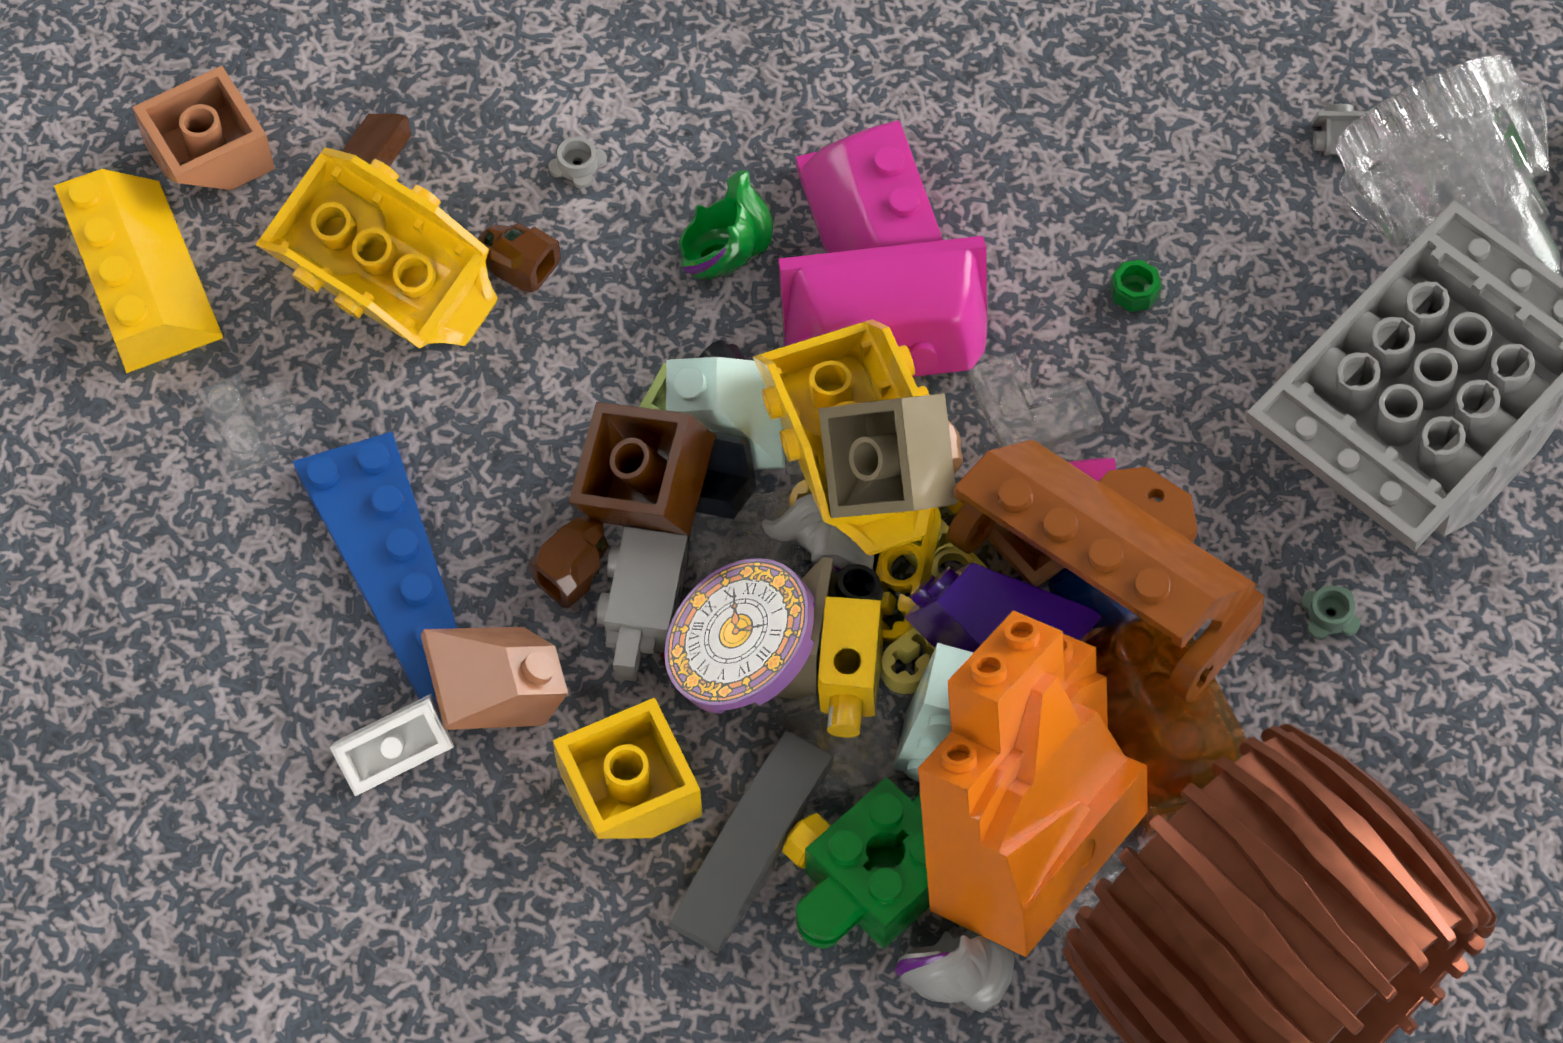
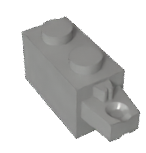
[597,527,689,682]

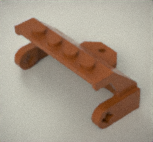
[947,439,1265,702]

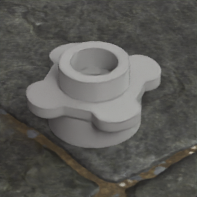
[548,137,607,188]

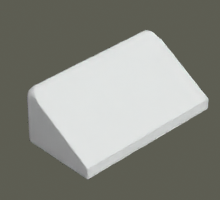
[330,694,454,796]

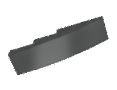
[669,730,834,954]

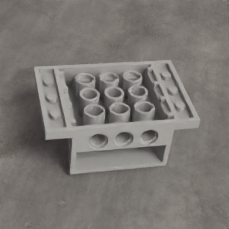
[1246,200,1563,552]

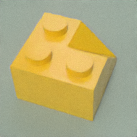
[552,697,702,839]

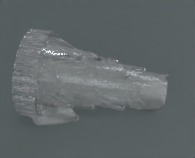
[1336,55,1562,277]

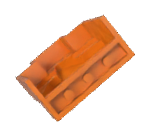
[918,610,1148,957]

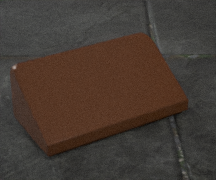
[342,114,411,167]

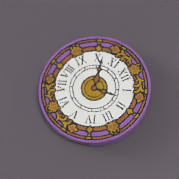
[665,558,816,714]

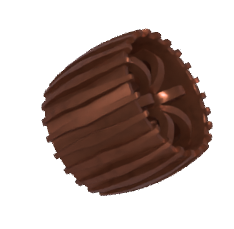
[1063,724,1497,1043]

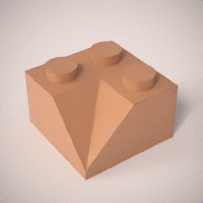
[132,65,275,190]

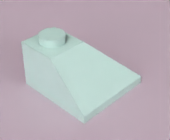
[666,357,785,470]

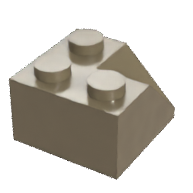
[818,393,958,518]

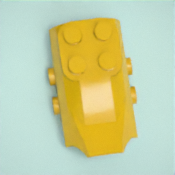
[255,147,498,349]
[753,319,931,556]

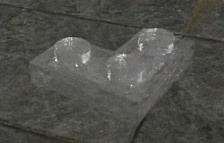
[967,352,1104,448]

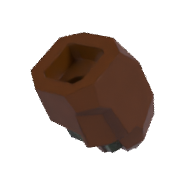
[477,223,561,292]
[529,515,609,608]

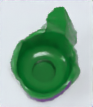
[679,170,773,280]

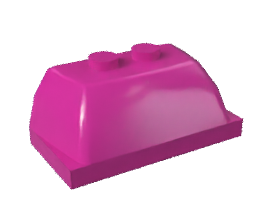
[796,120,943,253]
[778,236,987,377]

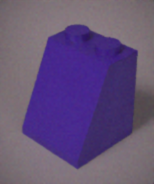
[904,562,1101,653]

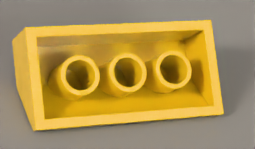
[54,169,223,373]

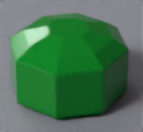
[1110,260,1162,312]

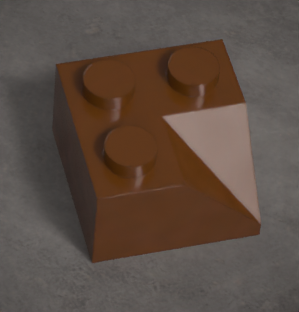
[569,402,716,536]

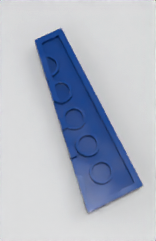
[293,432,458,711]

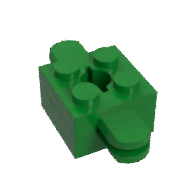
[796,776,930,949]

